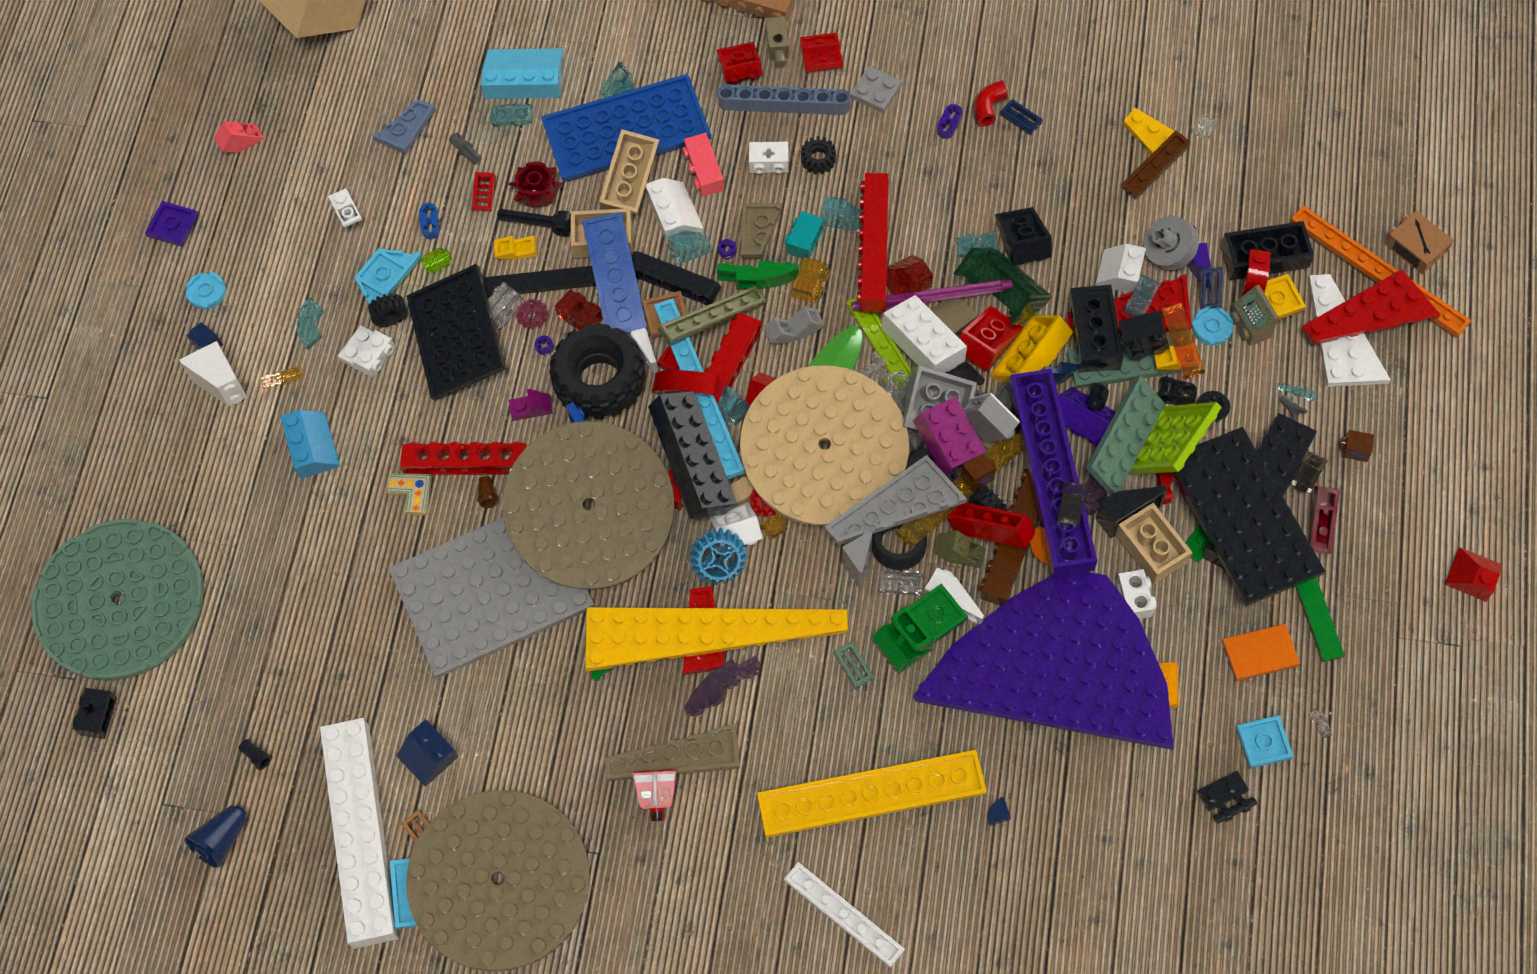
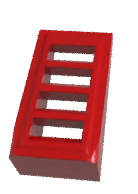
[472,172,496,212]

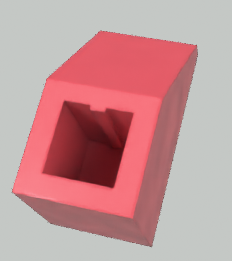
[214,121,264,153]

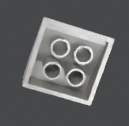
[903,365,977,431]

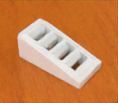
[630,328,658,373]

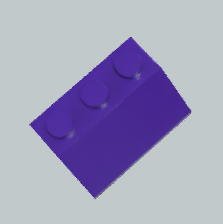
[1059,387,1116,446]

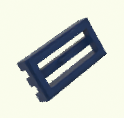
[1000,99,1043,136]
[1200,267,1223,309]

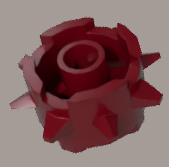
[509,161,563,208]

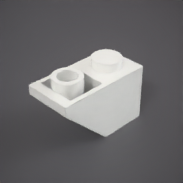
[328,188,362,228]

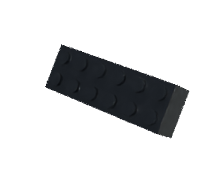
[648,391,737,519]

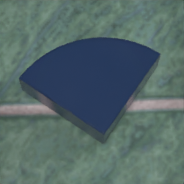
[988,797,1011,826]

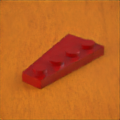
[682,586,726,675]

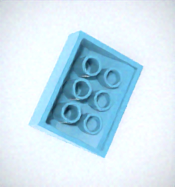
[481,48,563,99]

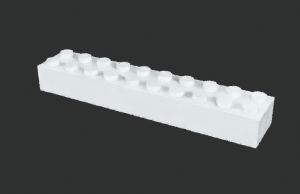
[320,718,399,949]

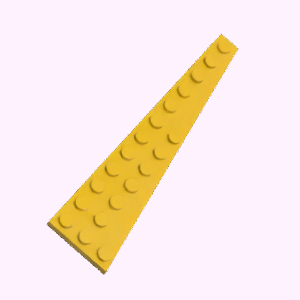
[585,607,848,672]

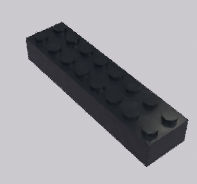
[1202,413,1317,569]

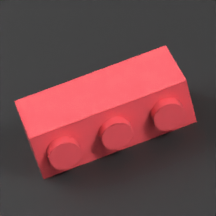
[682,133,725,197]

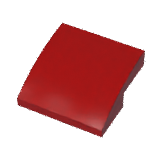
[800,32,843,73]

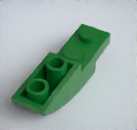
[717,260,799,290]

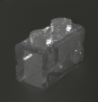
[488,282,525,332]

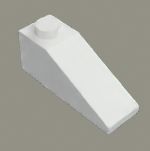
[924,568,984,625]

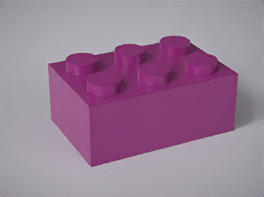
[913,397,986,475]

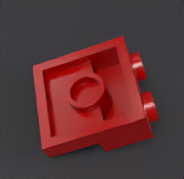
[716,42,763,83]

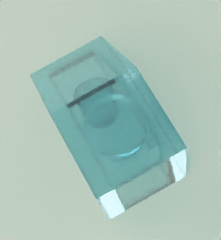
[821,196,862,232]
[667,230,713,265]
[717,385,750,426]

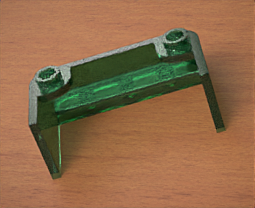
[953,247,1052,324]

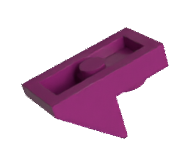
[509,389,553,421]

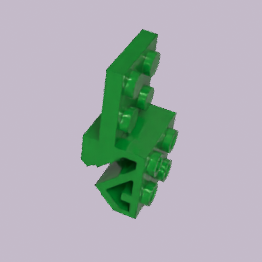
[872,583,968,674]

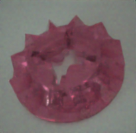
[515,299,548,329]

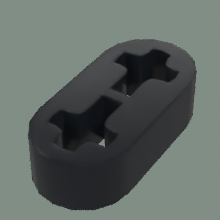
[1086,383,1109,411]

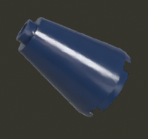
[184,805,247,868]

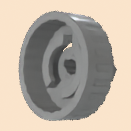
[1144,215,1199,271]

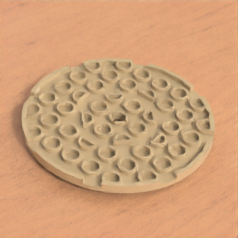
[740,365,909,527]

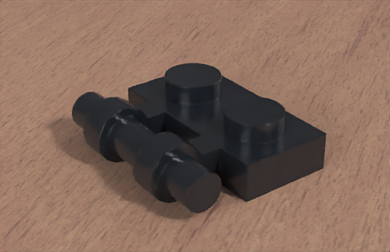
[1197,770,1257,824]

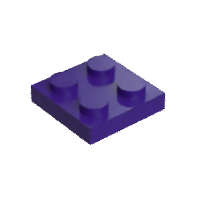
[145,201,199,247]

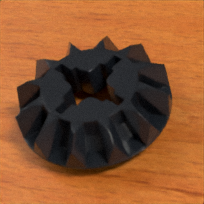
[1197,391,1231,422]

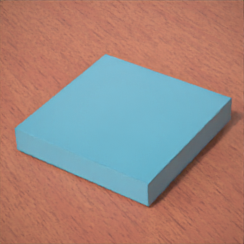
[1235,715,1294,769]

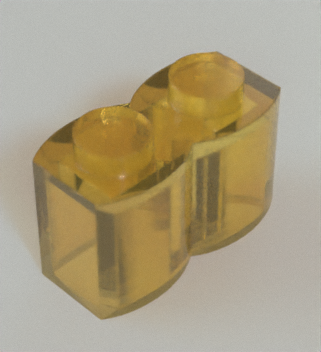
[792,257,830,303]

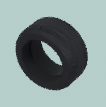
[872,519,927,570]

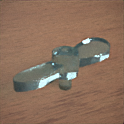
[1278,382,1317,401]

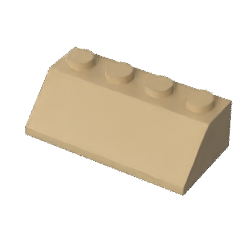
[599,129,659,214]

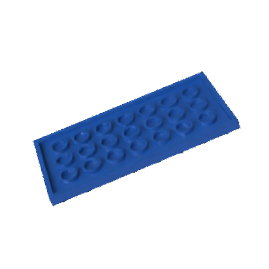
[541,74,711,182]

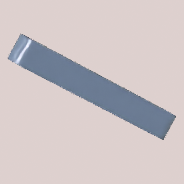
[717,85,850,115]

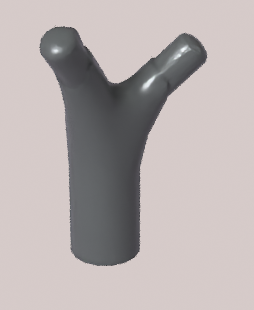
[1279,395,1308,421]

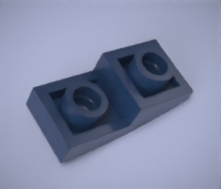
[1041,362,1079,384]

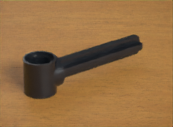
[497,209,571,237]

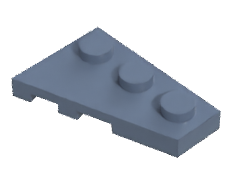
[372,99,436,154]

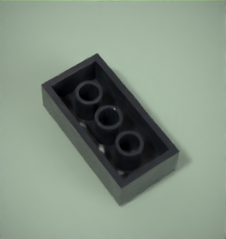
[1221,221,1314,280]

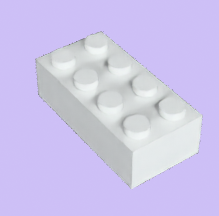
[882,295,967,373]

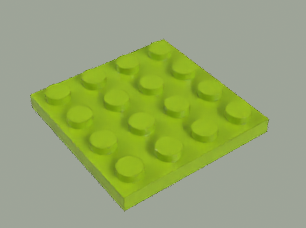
[1129,402,1222,474]

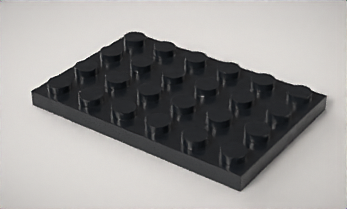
[406,264,506,401]

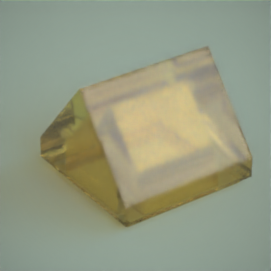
[760,514,788,540]

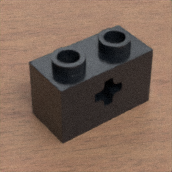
[73,688,117,739]

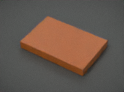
[1222,624,1300,681]

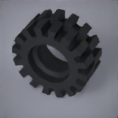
[801,136,836,175]
[368,293,408,327]
[968,486,1008,511]

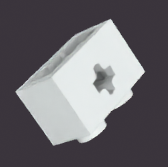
[749,142,789,174]

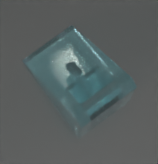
[599,62,634,98]

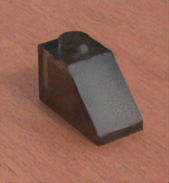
[1291,451,1328,493]

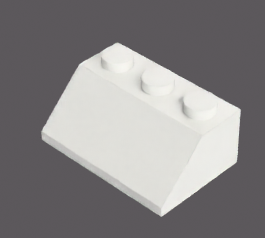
[645,178,704,243]

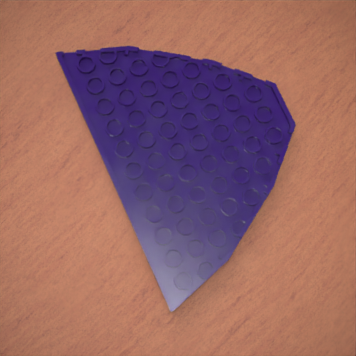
[914,572,1174,750]

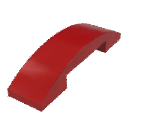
[651,370,719,396]

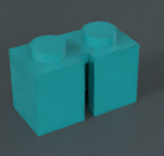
[785,211,824,261]

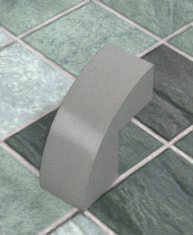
[764,306,825,344]

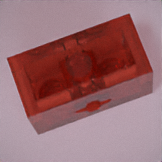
[555,289,603,331]

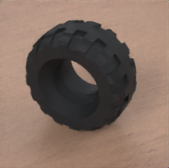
[549,324,645,419]

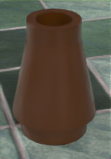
[477,476,498,508]

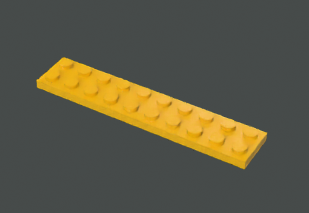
[757,750,987,838]

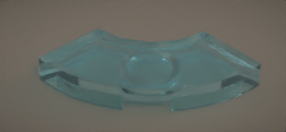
[296,297,324,350]

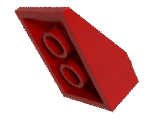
[959,305,1024,371]

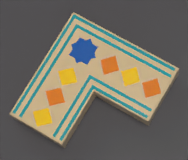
[387,473,432,516]

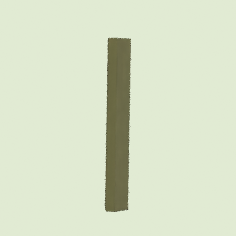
[657,285,767,345]

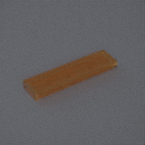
[1162,303,1205,379]

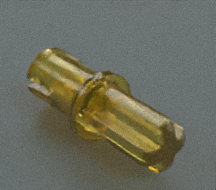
[261,366,303,388]

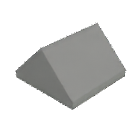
[842,532,873,588]

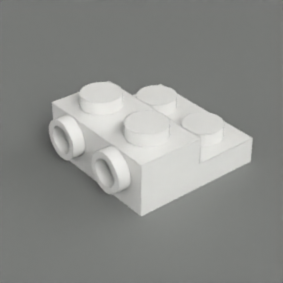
[337,325,395,377]

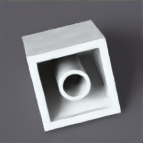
[179,341,247,406]

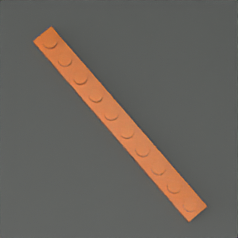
[1290,205,1471,338]

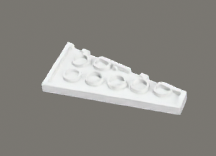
[1308,274,1391,387]

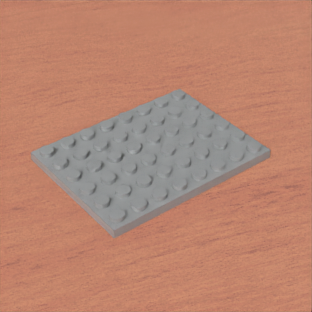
[388,517,595,679]

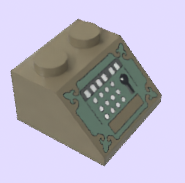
[1230,285,1279,346]

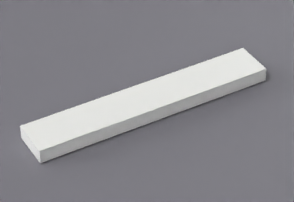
[784,862,905,968]

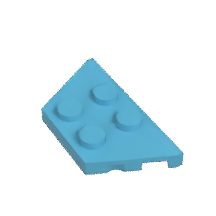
[354,248,422,304]

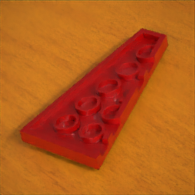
[1301,269,1441,345]
[1066,274,1192,334]

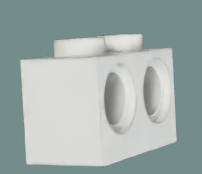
[1116,569,1157,619]

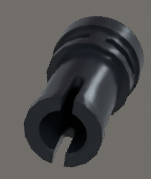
[238,739,271,770]

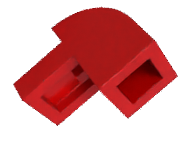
[1242,249,1271,296]

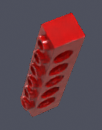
[400,441,527,475]

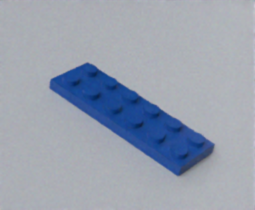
[582,212,648,334]

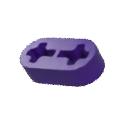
[937,104,962,139]

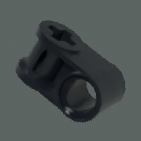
[1156,376,1197,405]

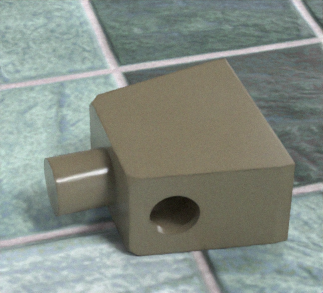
[766,16,789,66]

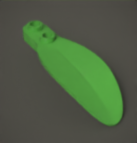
[808,326,862,370]

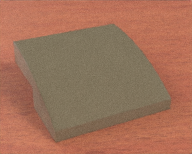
[930,298,979,335]

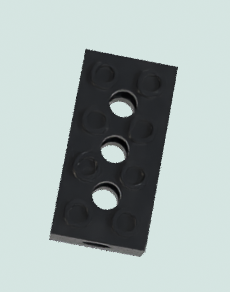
[1068,285,1123,372]

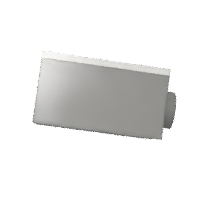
[963,393,1020,443]

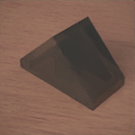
[1057,482,1085,526]

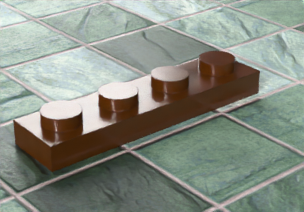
[1121,130,1191,199]

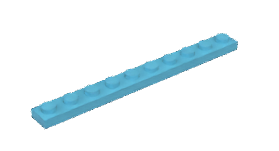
[654,298,745,479]

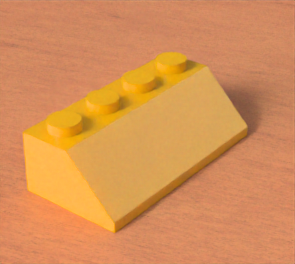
[989,315,1073,384]

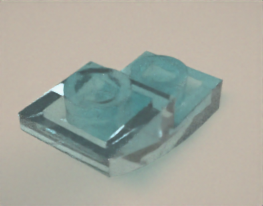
[491,104,533,127]
[955,231,1000,257]
[1124,275,1161,316]

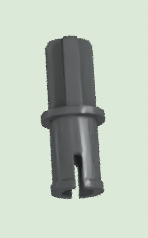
[449,132,481,164]

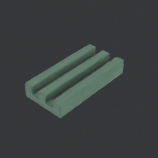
[833,642,874,690]

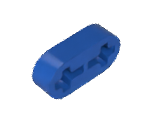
[419,203,440,239]

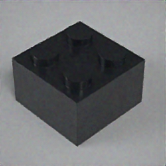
[1119,310,1170,360]

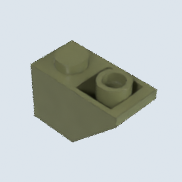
[934,530,985,568]

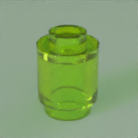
[421,247,452,273]

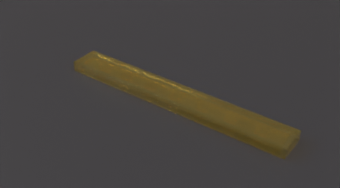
[896,433,1023,547]

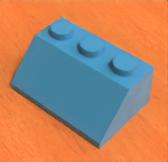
[280,410,340,479]

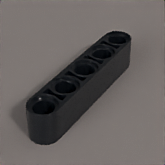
[631,251,721,305]

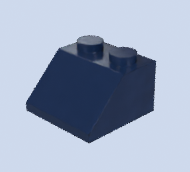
[396,719,458,787]

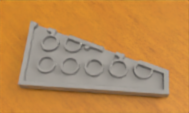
[825,455,967,545]

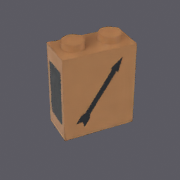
[1385,210,1454,275]

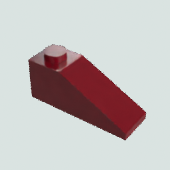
[1309,486,1340,554]

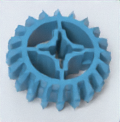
[689,528,747,585]

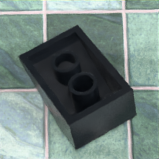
[995,207,1052,265]
[1096,486,1168,539]

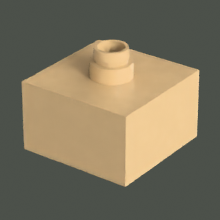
[259,0,365,38]

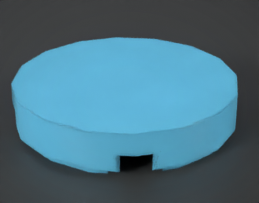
[186,272,226,309]
[1192,307,1233,346]

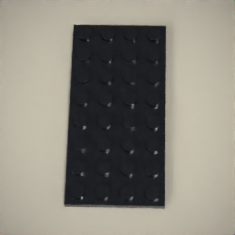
[1172,427,1326,607]

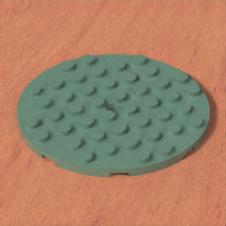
[31,519,204,680]

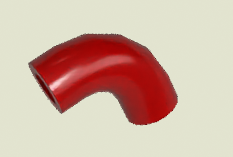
[973,80,1008,127]

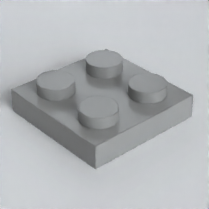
[850,66,903,113]

